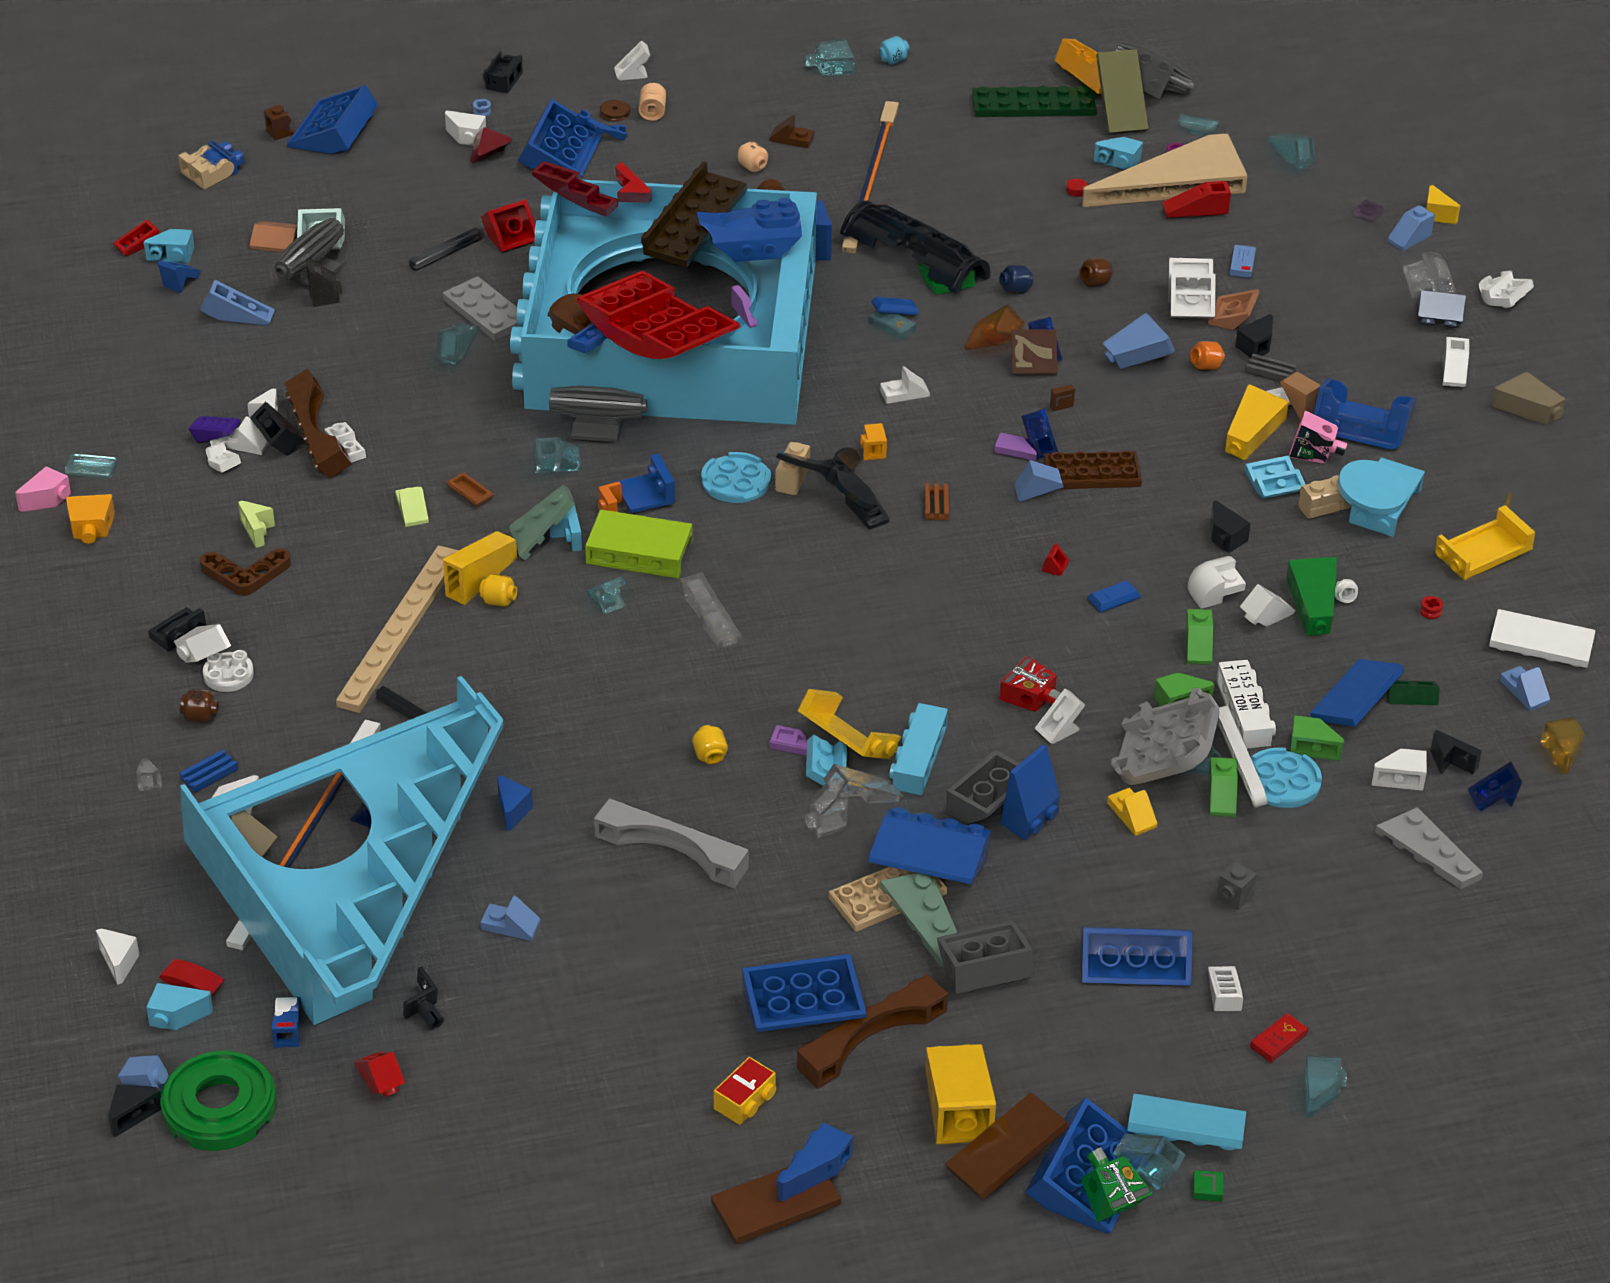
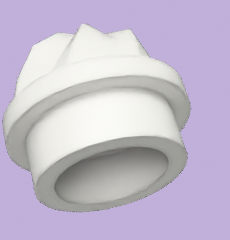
[1335,579,1358,603]

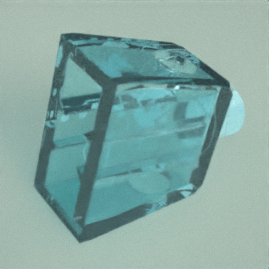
[806,38,854,76]

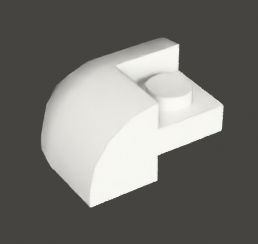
[1187,556,1246,609]

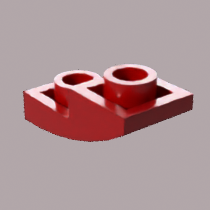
[159,959,225,997]

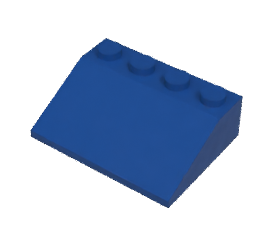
[287,85,378,154]
[518,98,603,179]
[868,808,991,884]
[742,954,867,1032]
[1025,1097,1153,1234]

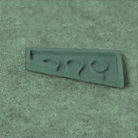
[879,873,957,968]

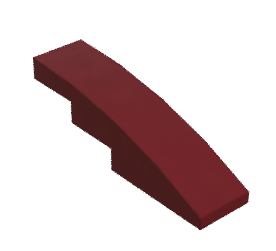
[531,161,618,217]

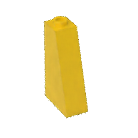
[1225,384,1289,460]
[443,531,517,605]

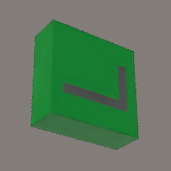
[1193,1170,1223,1202]

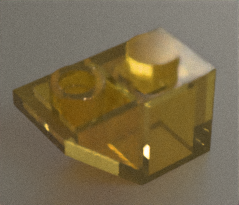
[1541,717,1585,775]

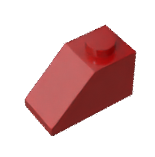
[354,1051,405,1097]

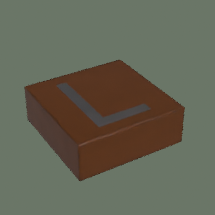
[1050,384,1075,411]

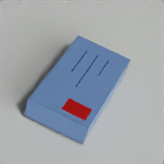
[1230,245,1256,278]

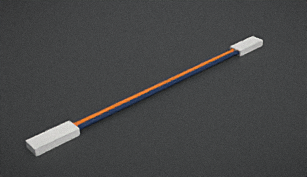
[226,720,381,950]

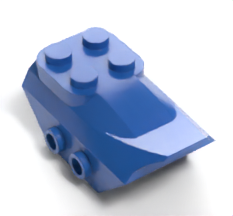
[696,198,802,262]

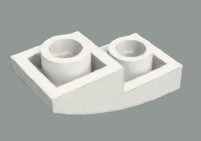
[324,422,366,462]

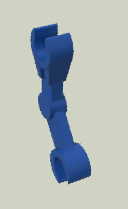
[575,109,628,140]

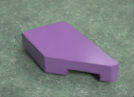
[770,725,807,756]

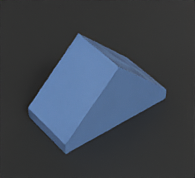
[1014,460,1063,502]

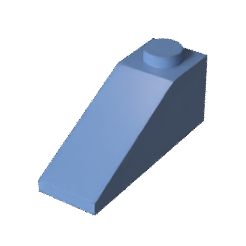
[200,280,275,326]

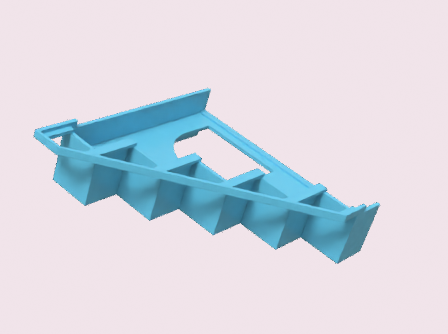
[180,676,503,1025]

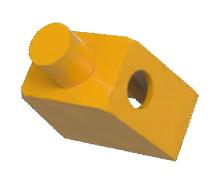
[66,494,115,544]

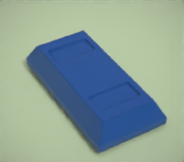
[871,297,919,315]
[1087,580,1141,613]

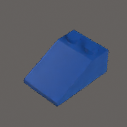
[1000,744,1060,840]

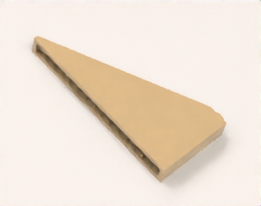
[1082,134,1248,207]

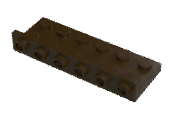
[641,161,747,268]

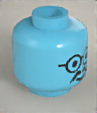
[879,36,910,65]

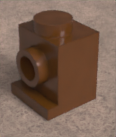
[264,105,294,141]

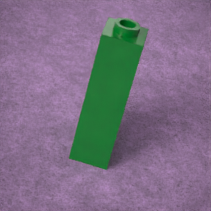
[1286,557,1337,636]

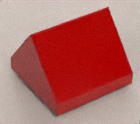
[1042,543,1070,576]

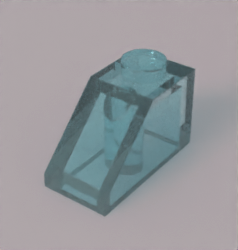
[1304,1055,1347,1117]

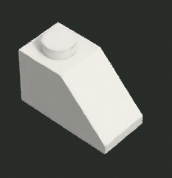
[445,111,486,146]
[1240,584,1296,627]
[174,624,231,663]
[1371,749,1427,791]

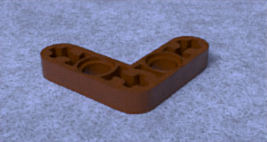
[200,548,291,596]

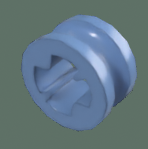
[473,99,491,117]

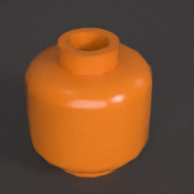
[1190,341,1225,370]

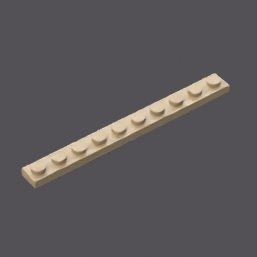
[336,545,459,713]

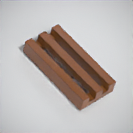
[925,483,949,520]

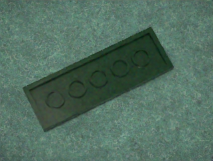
[972,86,1096,117]

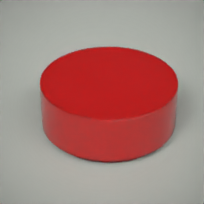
[1066,178,1087,197]

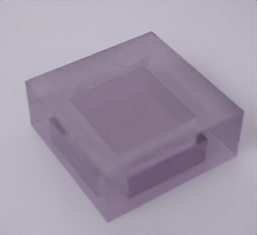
[1354,199,1384,223]

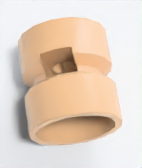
[638,83,667,121]

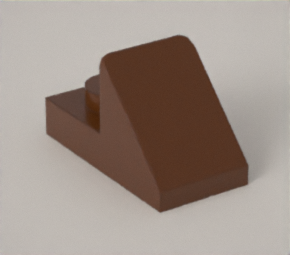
[769,114,814,148]

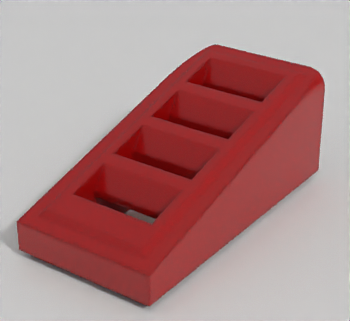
[113,219,160,256]

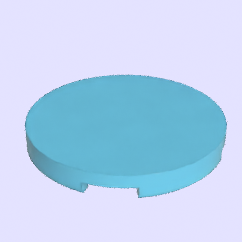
[701,452,771,503]
[1337,460,1408,515]
[1251,748,1322,808]

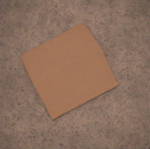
[249,221,298,252]
[1208,289,1260,330]

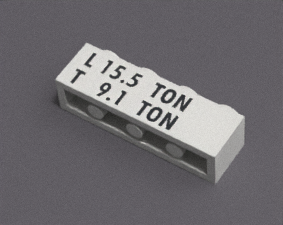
[1216,660,1276,749]

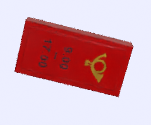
[1250,1013,1308,1063]

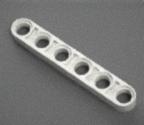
[1218,705,1268,808]

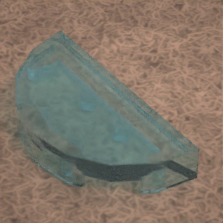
[1180,114,1220,135]

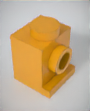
[860,423,887,460]

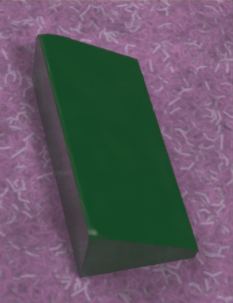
[1387,680,1440,705]

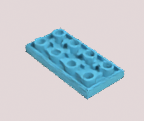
[1127,1094,1246,1150]

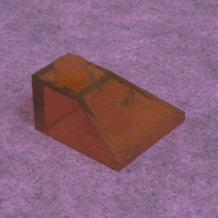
[964,304,1025,351]

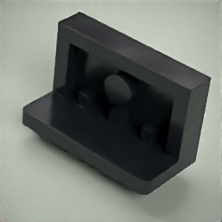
[148,607,206,651]

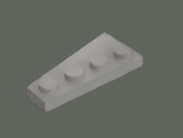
[1375,807,1483,889]

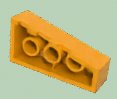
[1054,39,1102,94]

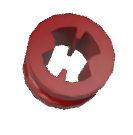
[1420,596,1443,619]

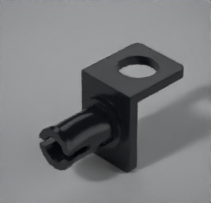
[403,966,444,1030]

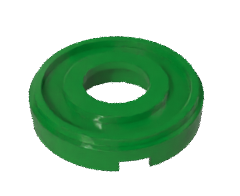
[160,1051,277,1151]

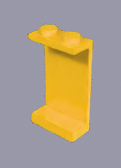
[797,689,901,759]

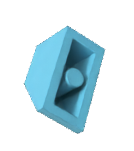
[146,983,213,1030]

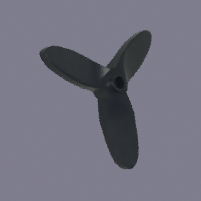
[776,447,877,509]

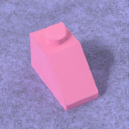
[15,467,71,512]

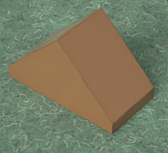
[1280,372,1321,421]

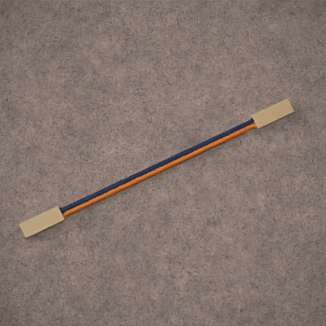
[842,101,899,254]

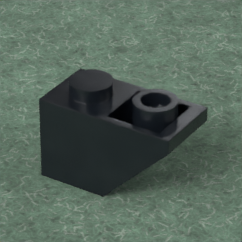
[1235,314,1273,358]

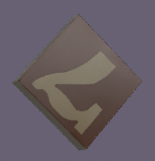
[1011,330,1057,375]

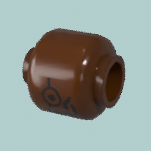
[180,689,219,723]

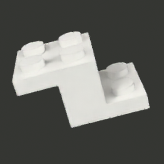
[1168,258,1215,319]

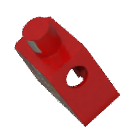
[999,656,1061,712]

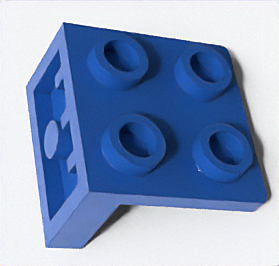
[616,454,675,513]

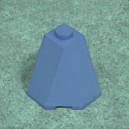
[1103,313,1175,369]

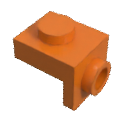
[598,482,622,512]

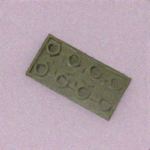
[1096,49,1149,134]

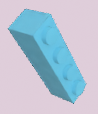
[889,703,948,795]

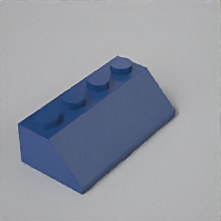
[1080,927,1192,985]

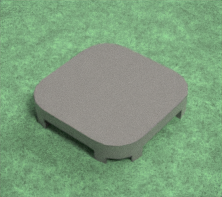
[1111,688,1219,785]

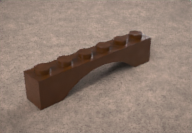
[285,368,352,479]
[797,974,948,1089]

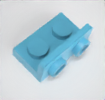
[806,735,848,790]

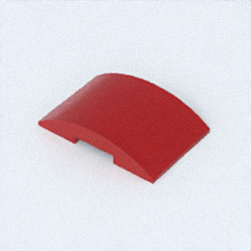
[577,270,741,359]

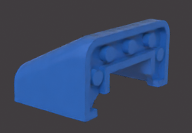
[1314,378,1417,449]

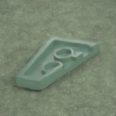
[509,484,575,561]

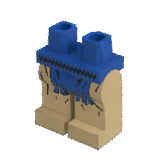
[178,140,245,190]

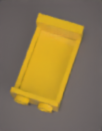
[1435,505,1535,580]

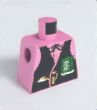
[1289,411,1347,464]

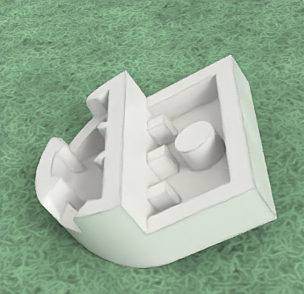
[1479,271,1534,308]

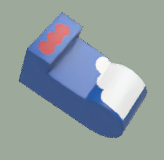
[272,997,300,1048]

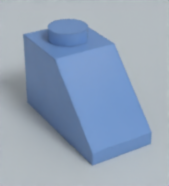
[1387,205,1435,251]

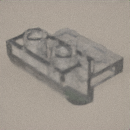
[1403,252,1456,299]

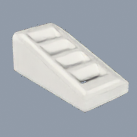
[1208,966,1243,1011]

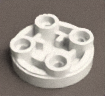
[203,650,254,692]

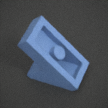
[1499,666,1550,711]
[480,896,541,941]

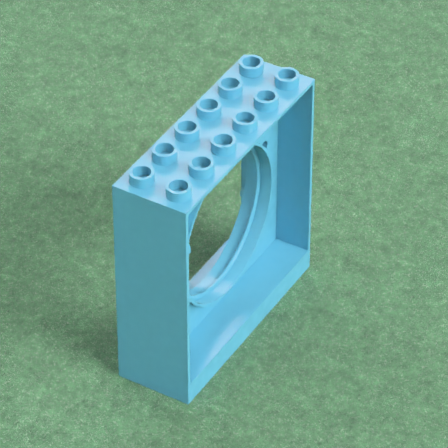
[510,179,817,425]

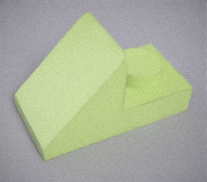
[395,487,429,527]
[238,501,275,548]

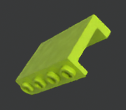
[585,509,693,578]

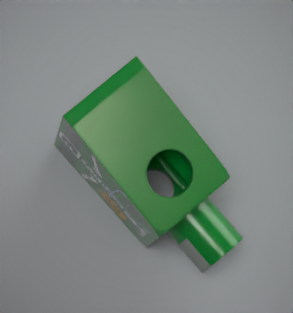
[1082,1147,1152,1223]

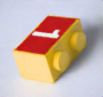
[714,1057,776,1125]

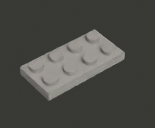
[442,276,522,341]

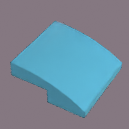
[1244,456,1306,499]

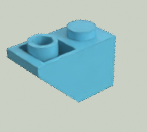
[1094,137,1143,170]
[144,229,194,263]

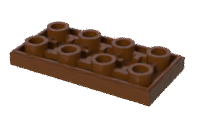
[1044,450,1142,489]
[945,1092,1069,1200]
[711,1167,841,1245]

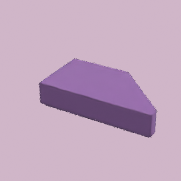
[731,285,758,328]
[994,432,1037,461]

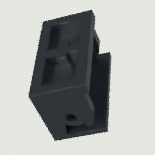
[483,51,523,93]

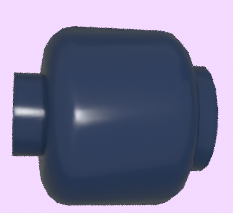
[999,265,1033,293]

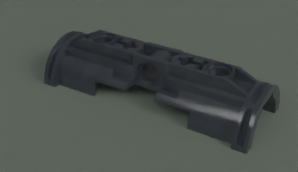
[840,201,991,294]

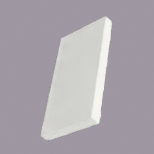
[1489,609,1595,668]

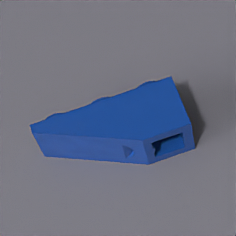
[776,1122,853,1201]

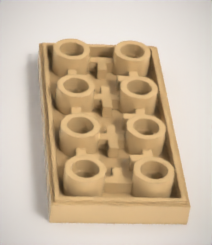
[829,867,947,932]

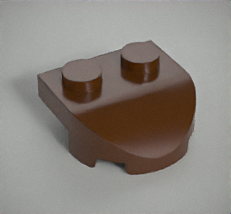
[547,293,592,334]

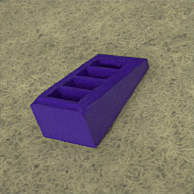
[189,416,241,443]

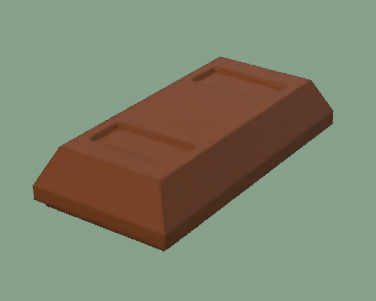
[446,472,494,507]

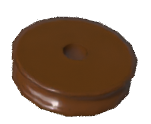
[600,100,630,122]

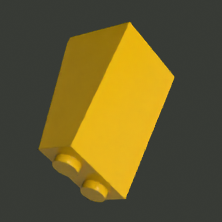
[925,1044,996,1144]

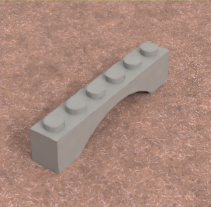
[594,798,749,888]

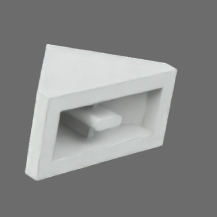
[96,928,139,985]

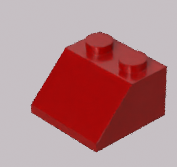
[481,199,536,252]

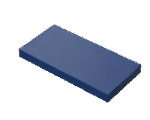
[1310,659,1404,727]

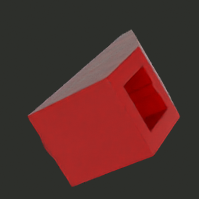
[1162,181,1231,218]

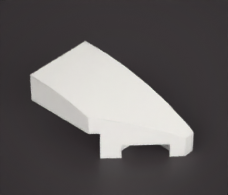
[205,439,241,473]

